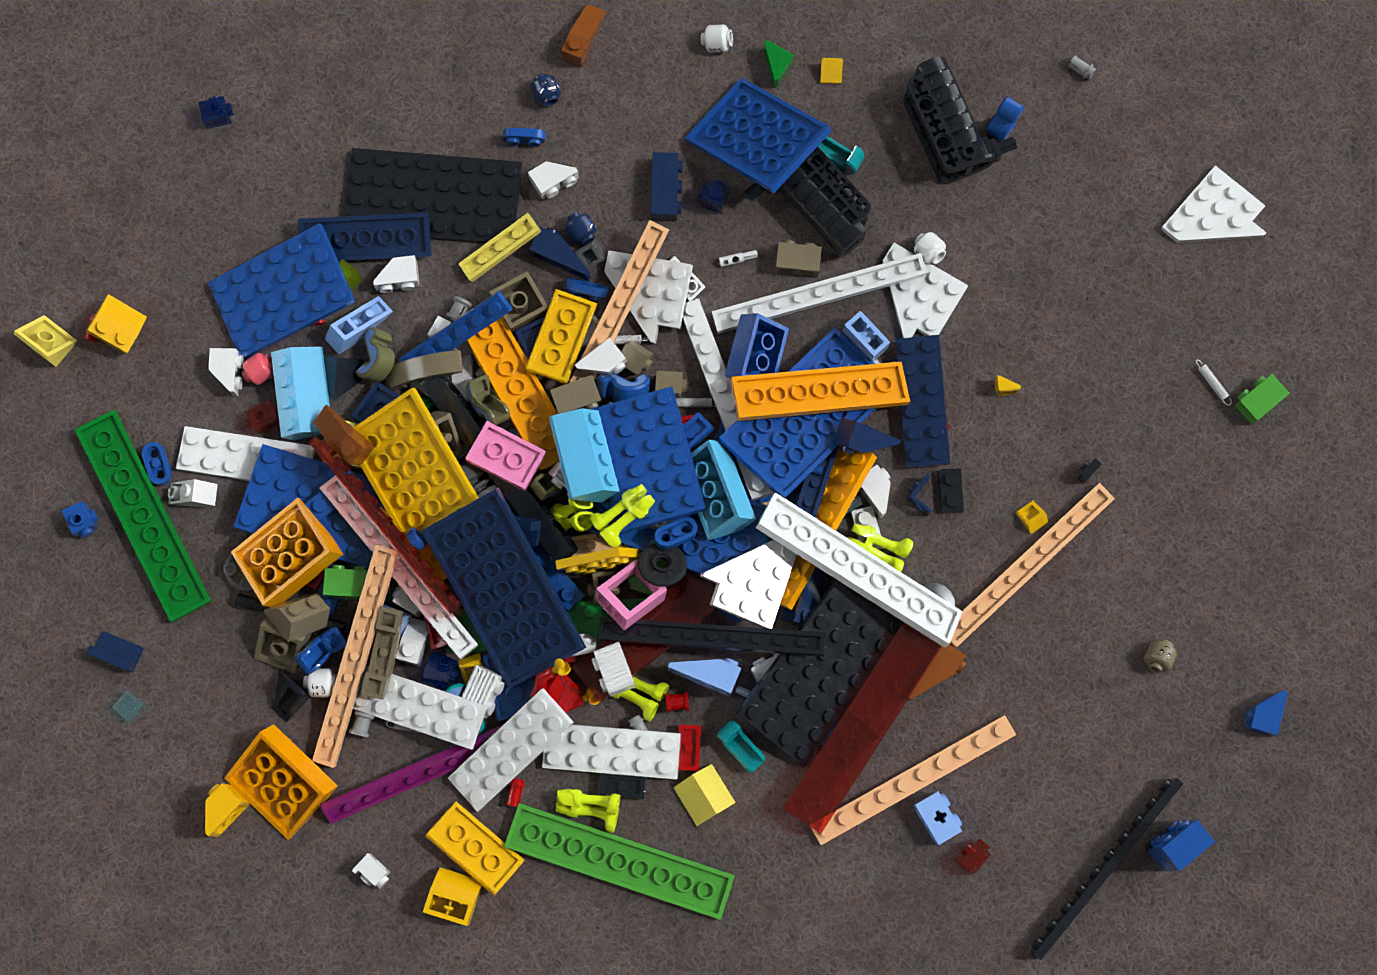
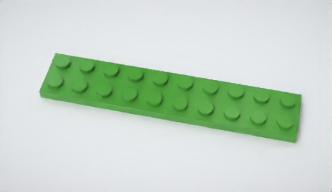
[504,803,735,920]

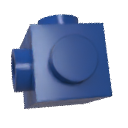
[62,501,99,538]

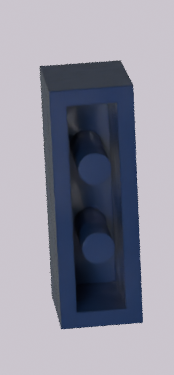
[651,152,683,221]

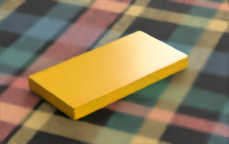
[525,289,597,384]
[425,802,525,896]

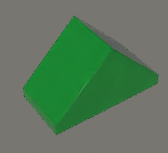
[763,40,794,88]

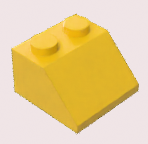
[85,294,147,354]
[205,783,250,837]

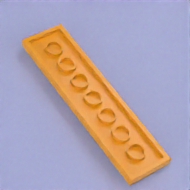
[465,316,559,473]
[730,362,910,421]
[780,446,877,610]

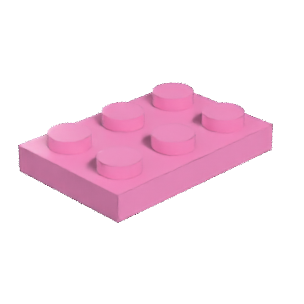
[465,421,546,491]

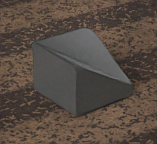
[575,238,606,269]

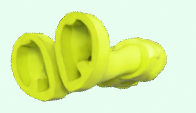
[590,484,655,548]
[550,498,593,532]
[848,524,913,572]
[600,669,669,722]
[555,789,621,833]

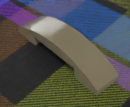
[385,350,463,391]
[361,606,403,700]

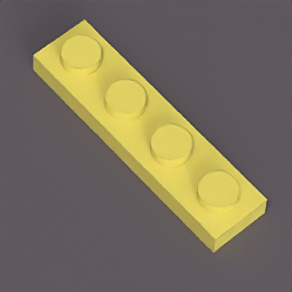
[459,213,541,282]

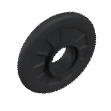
[637,543,687,587]

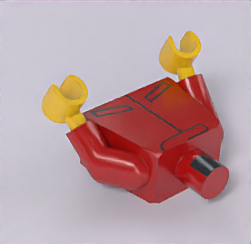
[530,659,601,713]

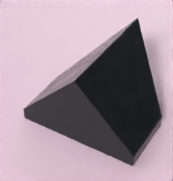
[323,355,364,401]
[271,668,311,722]

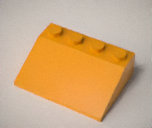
[231,498,343,607]
[225,724,338,840]

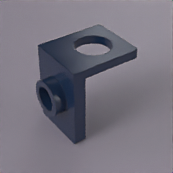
[907,474,932,516]

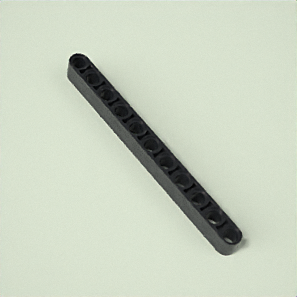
[419,376,578,561]

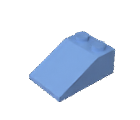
[668,658,741,697]

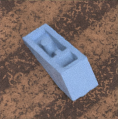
[325,296,393,354]

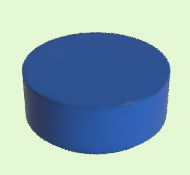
[406,528,427,550]

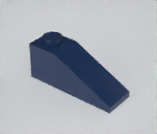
[529,227,591,281]
[833,418,901,454]
[780,567,823,628]

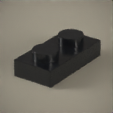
[938,468,964,514]
[599,773,646,799]

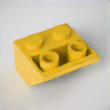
[423,867,482,926]

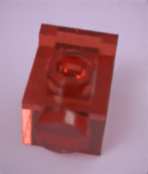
[245,399,279,434]
[954,839,992,875]

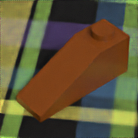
[561,4,606,67]
[313,405,375,465]
[905,644,967,701]

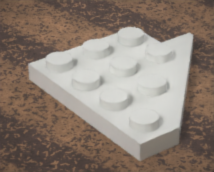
[1161,166,1266,243]
[882,243,968,338]
[604,251,693,344]
[700,539,797,629]

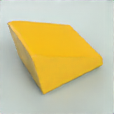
[820,58,843,84]
[994,375,1021,396]
[1015,500,1048,534]
[458,653,483,685]

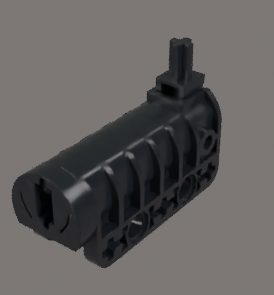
[903,57,1017,184]
[744,146,871,258]

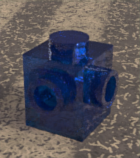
[198,96,234,129]
[699,180,729,214]
[422,651,460,690]

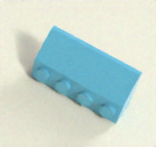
[271,347,330,441]
[549,408,620,503]
[691,440,756,540]

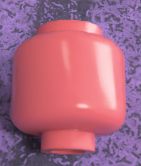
[242,353,274,385]

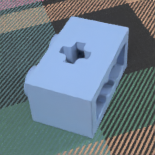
[842,311,890,361]
[913,791,962,845]

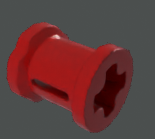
[665,691,689,713]

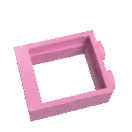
[594,559,667,630]

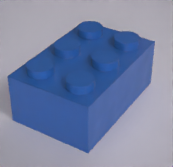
[725,313,789,379]
[1146,819,1215,871]

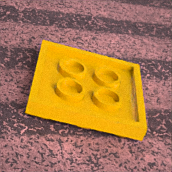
[555,547,641,575]

